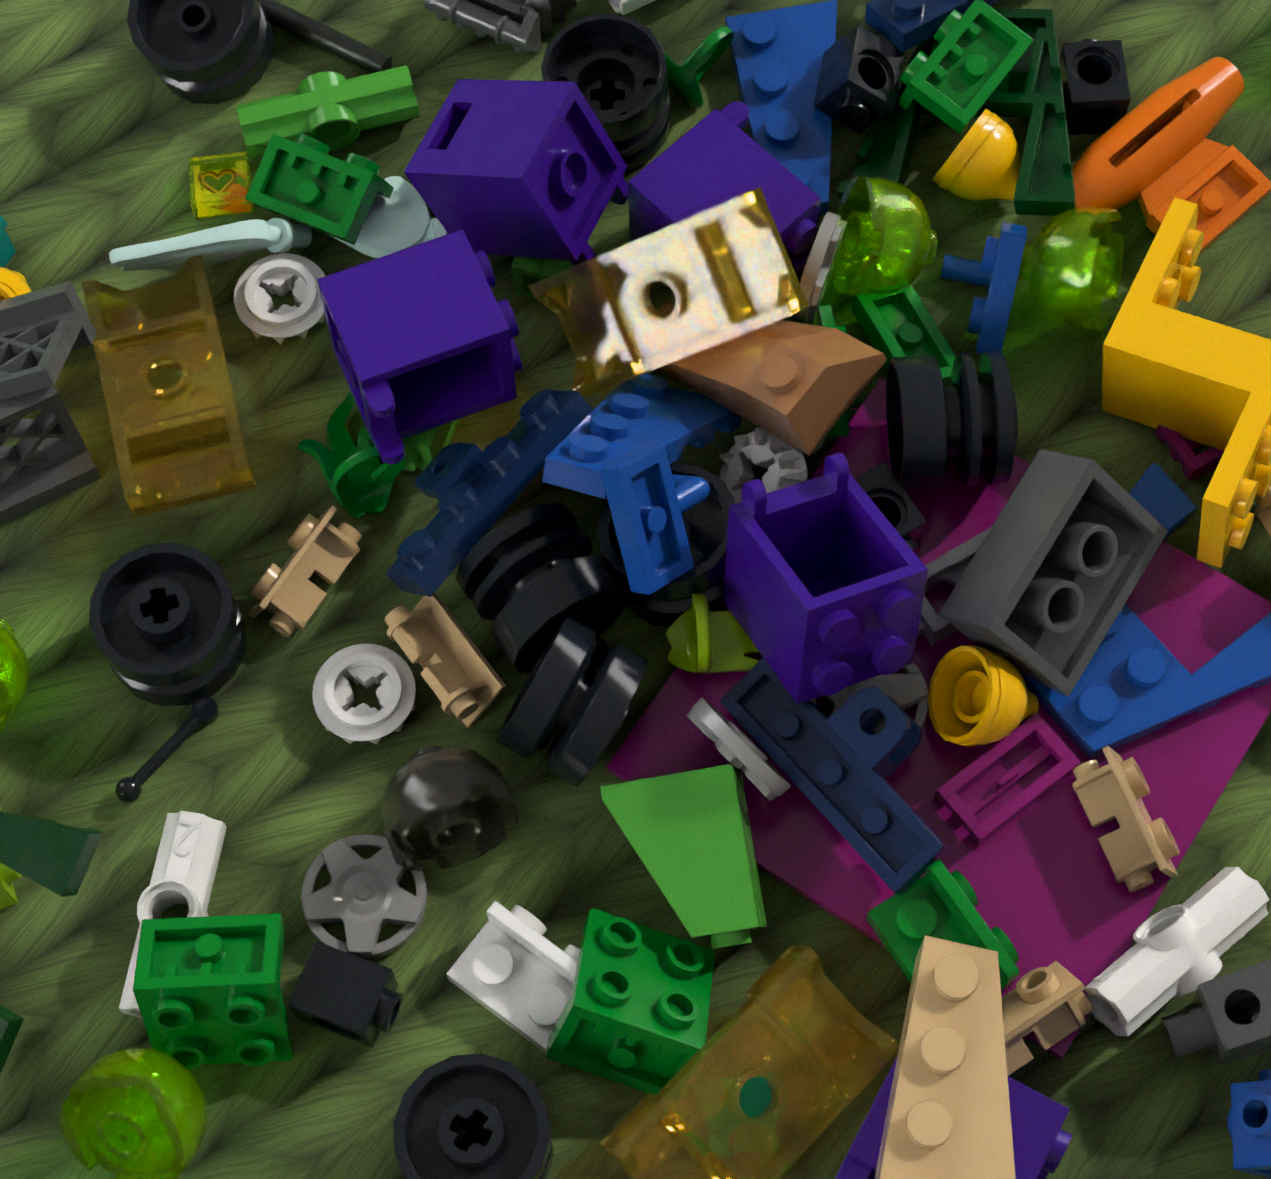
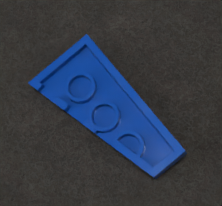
[725,0,837,215]
[542,374,742,499]

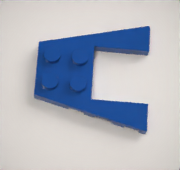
[1020,462,1271,760]

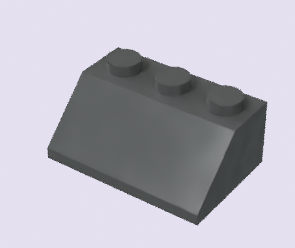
[939,449,1168,697]

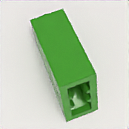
[600,764,767,949]

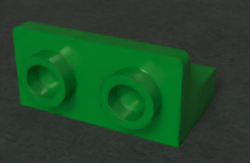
[897,0,1034,135]
[245,133,394,245]
[866,859,1020,994]

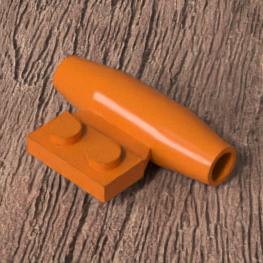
[1053,57,1271,255]

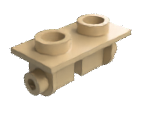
[248,505,362,637]
[385,592,506,728]
[1072,746,1180,892]
[1002,961,1094,1076]

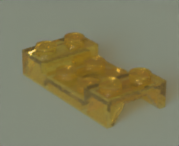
[529,187,809,398]
[81,255,257,517]
[599,945,899,1179]

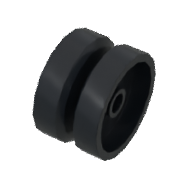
[127,0,274,104]
[597,462,736,627]
[89,543,247,706]
[496,614,648,787]
[393,1053,554,1179]

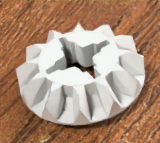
[234,253,325,345]
[719,427,807,503]
[312,644,416,744]

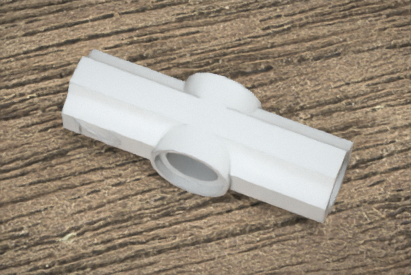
[119,811,227,1019]
[1085,867,1270,1037]

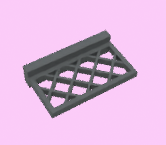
[0,280,97,401]
[0,385,102,525]

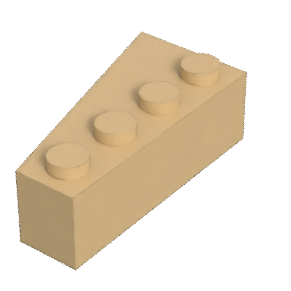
[874,936,1016,1179]

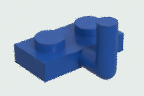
[940,222,1027,353]
[600,443,710,595]

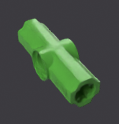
[236,65,420,157]

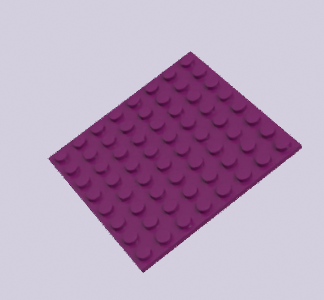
[606,378,1271,1060]

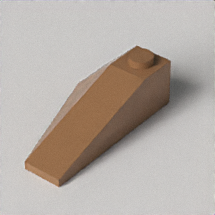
[627,303,887,456]

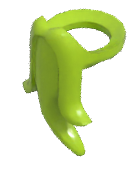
[666,593,760,674]

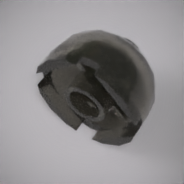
[380,746,520,871]

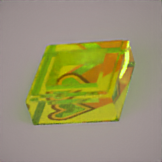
[188,151,253,219]

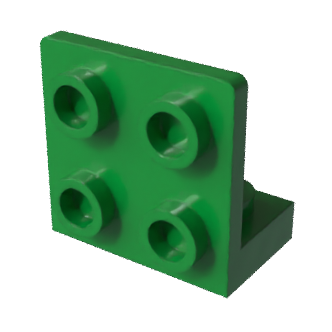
[545,908,715,1102]
[133,913,294,1069]

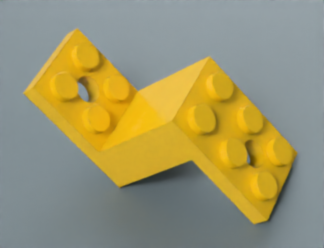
[1102,197,1271,568]

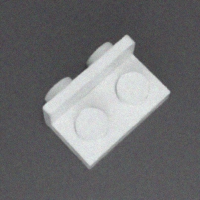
[446,901,580,1053]

